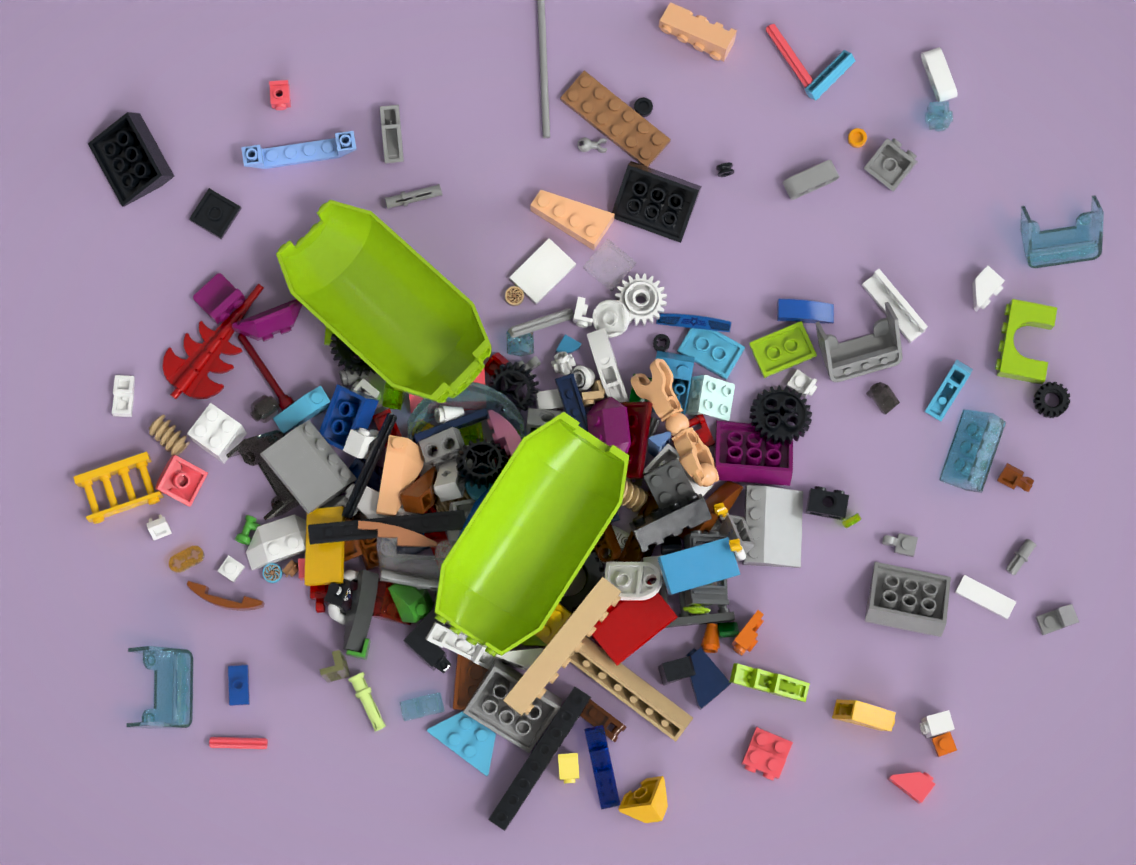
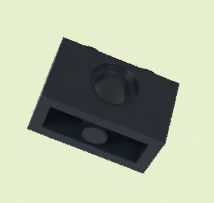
[805,486,849,520]

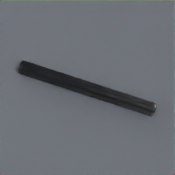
[342,413,397,520]

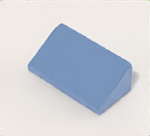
[648,431,671,458]

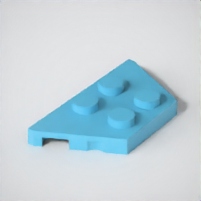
[427,711,496,776]

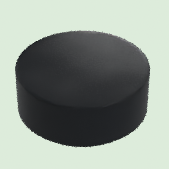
[634,97,653,117]

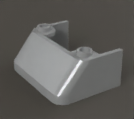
[815,302,903,382]

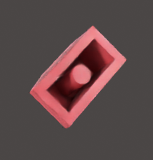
[888,772,936,804]

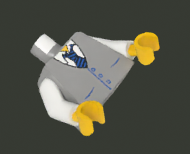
[714,502,755,561]

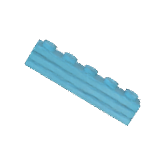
[804,50,856,101]

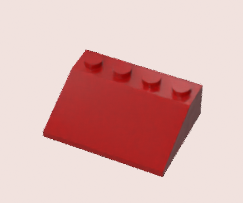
[591,580,678,666]

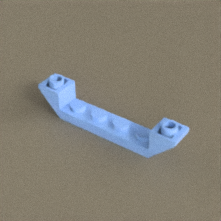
[241,131,357,169]

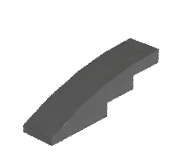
[343,569,379,653]

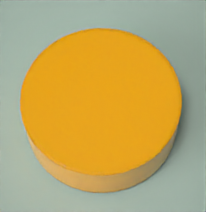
[848,128,867,148]

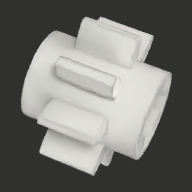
[551,352,576,375]

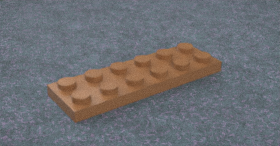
[560,70,671,167]

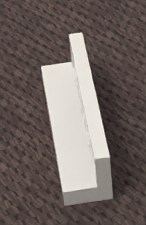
[862,269,928,343]

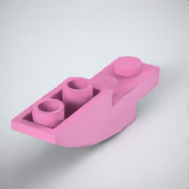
[487,410,522,456]

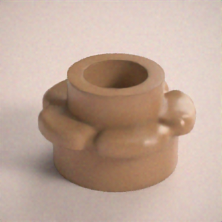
[282,560,298,578]

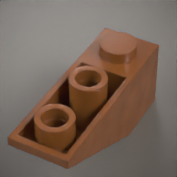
[400,466,437,514]

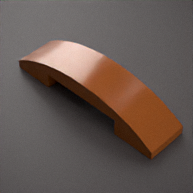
[187,581,265,611]

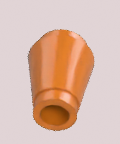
[701,623,720,653]

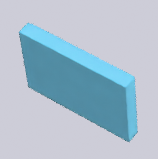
[677,328,745,380]

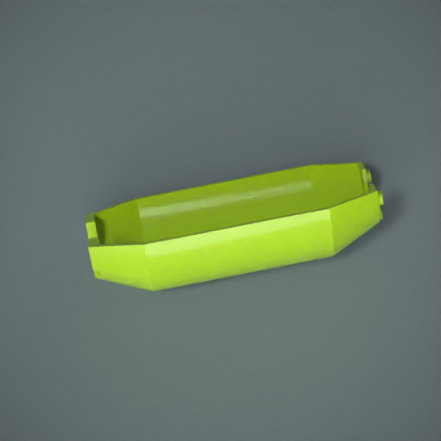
[276,200,492,403]
[434,412,629,657]

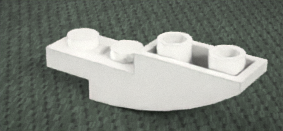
[587,328,629,402]

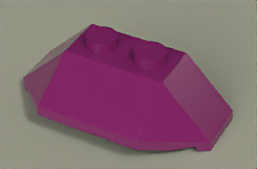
[232,299,302,342]
[587,397,631,454]

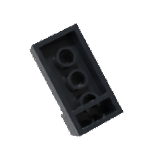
[403,607,451,673]

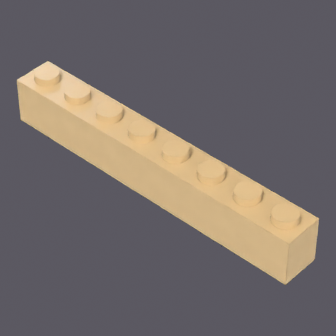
[503,577,621,716]
[570,637,693,742]

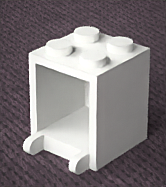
[187,403,247,464]

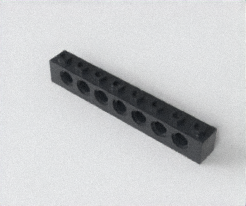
[488,686,592,831]

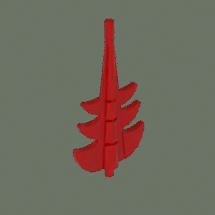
[162,284,264,399]

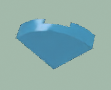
[556,335,582,353]

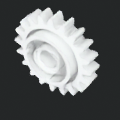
[615,273,667,326]

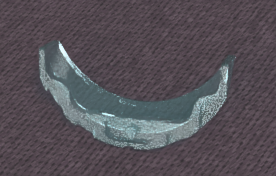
[407,382,524,441]

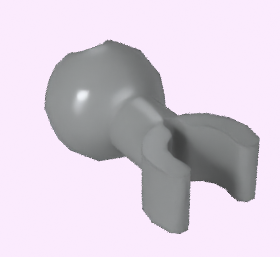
[577,137,607,153]

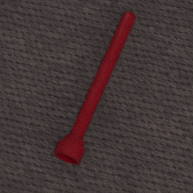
[238,334,294,411]

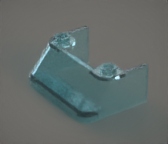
[1020,195,1104,268]
[126,646,193,729]

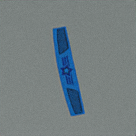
[656,314,731,332]

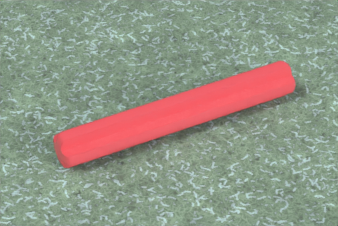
[766,24,813,88]

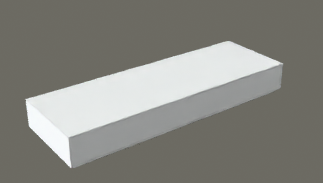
[955,575,1016,619]

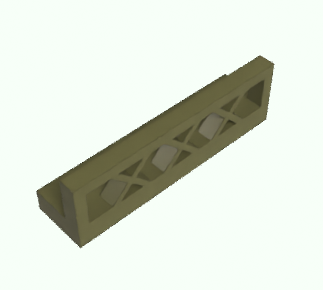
[319,650,350,682]

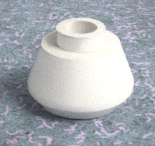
[571,365,595,392]

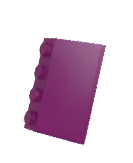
[714,421,793,486]

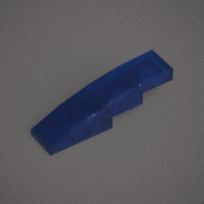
[584,725,620,810]

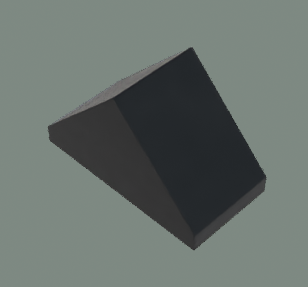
[660,535,682,555]
[658,656,696,686]

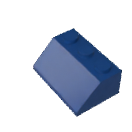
[319,384,379,450]

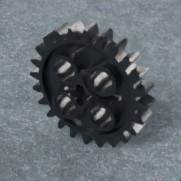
[330,334,376,376]
[749,385,812,445]

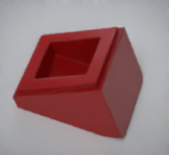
[484,352,509,376]

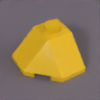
[618,776,668,823]

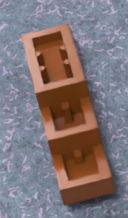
[678,481,744,543]

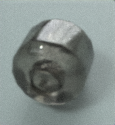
[250,395,279,423]

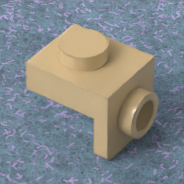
[580,380,605,407]

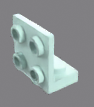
[685,375,735,421]

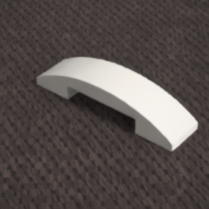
[426,622,496,669]

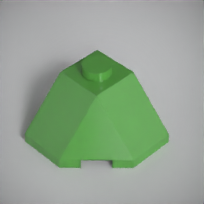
[388,583,433,623]

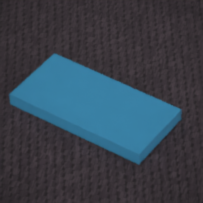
[657,537,741,595]

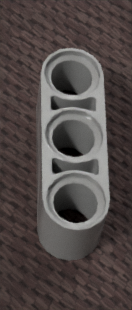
[783,160,839,200]

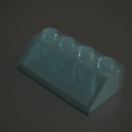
[939,409,1006,493]

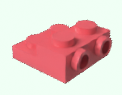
[741,727,793,781]

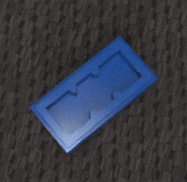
[228,665,250,706]

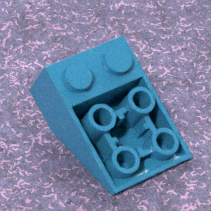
[652,351,695,415]

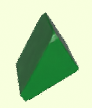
[718,622,739,638]

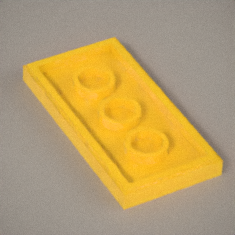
[304,506,345,586]

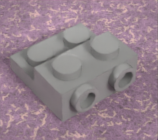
[864,138,918,192]

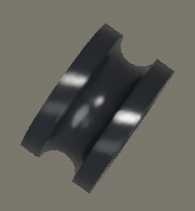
[716,162,734,177]
[653,334,670,352]

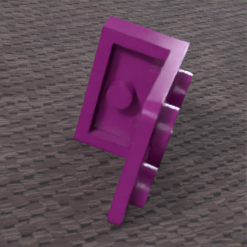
[193,273,245,325]

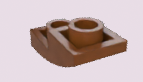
[361,538,386,571]

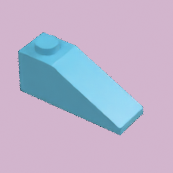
[925,359,973,421]
[273,386,331,435]

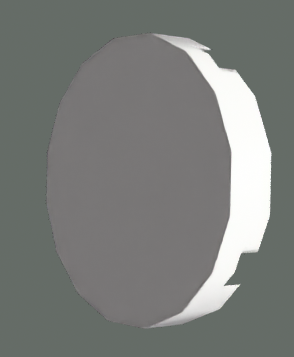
[592,299,630,338]

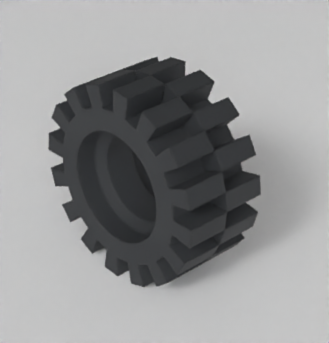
[1033,382,1070,418]

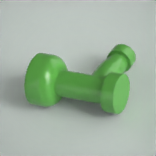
[235,515,261,545]

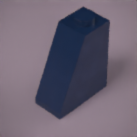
[686,647,731,710]

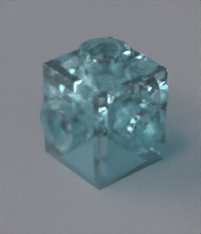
[925,101,953,132]
[506,331,534,357]

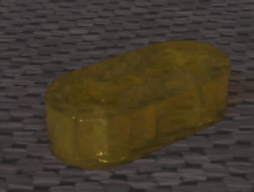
[169,546,205,573]

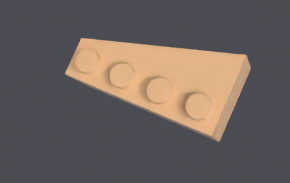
[659,2,737,62]
[530,190,615,250]

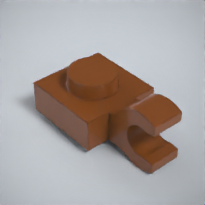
[997,463,1034,492]

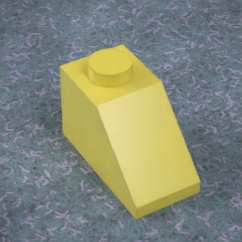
[558,753,579,784]

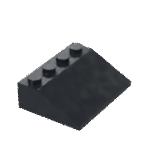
[88,112,174,207]
[612,161,702,243]

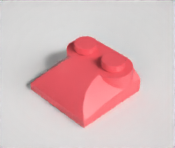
[155,455,208,507]

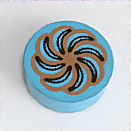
[263,563,283,583]

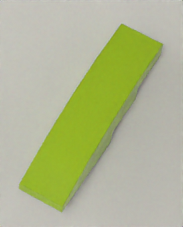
[729,663,810,702]

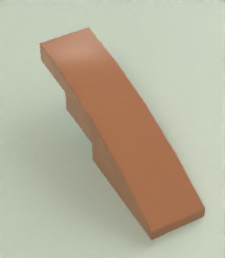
[358,521,437,547]

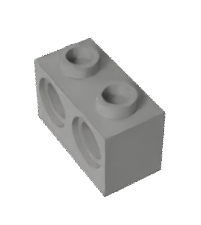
[419,427,465,466]

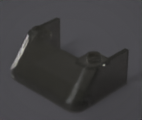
[226,430,300,520]

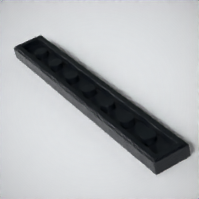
[308,510,465,545]

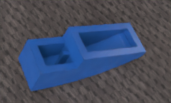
[777,299,834,324]

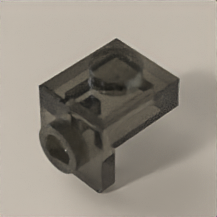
[866,382,900,415]

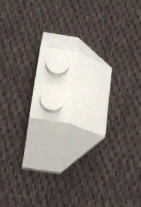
[246,514,306,571]

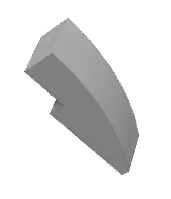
[380,105,404,163]

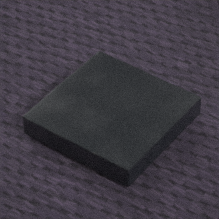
[189,188,242,240]

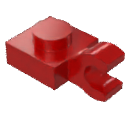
[310,584,330,613]

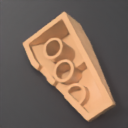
[376,435,424,516]

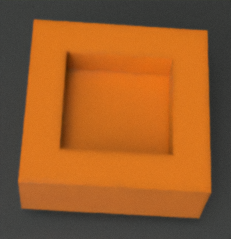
[931,732,957,757]

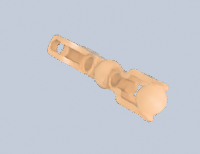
[630,358,719,487]

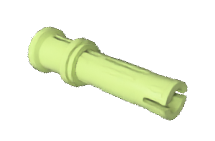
[348,672,386,732]

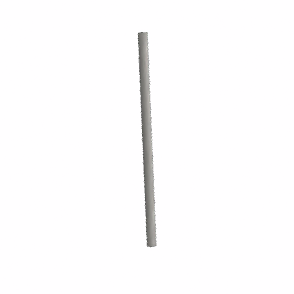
[537,0,550,138]

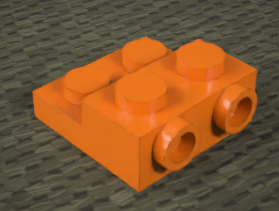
[731,610,764,656]

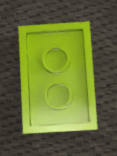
[749,321,817,378]

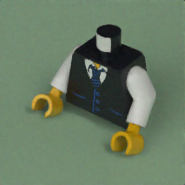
[324,570,359,625]

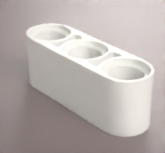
[921,47,957,103]

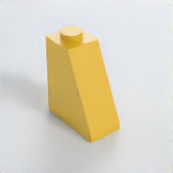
[832,699,896,731]

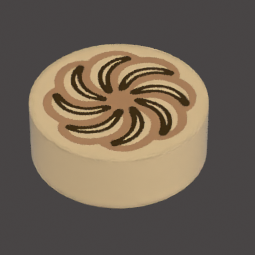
[505,286,524,306]

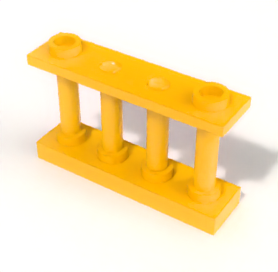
[73,451,164,524]

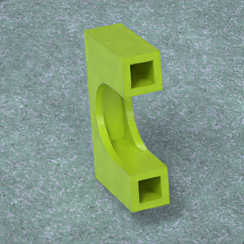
[995,299,1057,385]

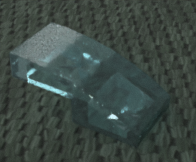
[399,692,445,721]

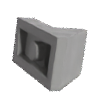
[1036,604,1079,635]

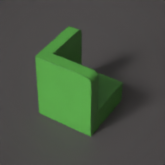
[346,638,371,660]

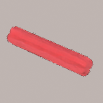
[209,737,268,749]

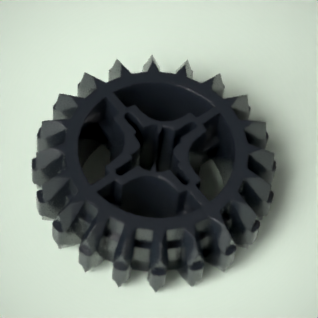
[488,362,539,413]
[456,437,508,489]

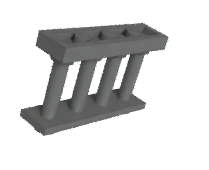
[652,576,735,628]

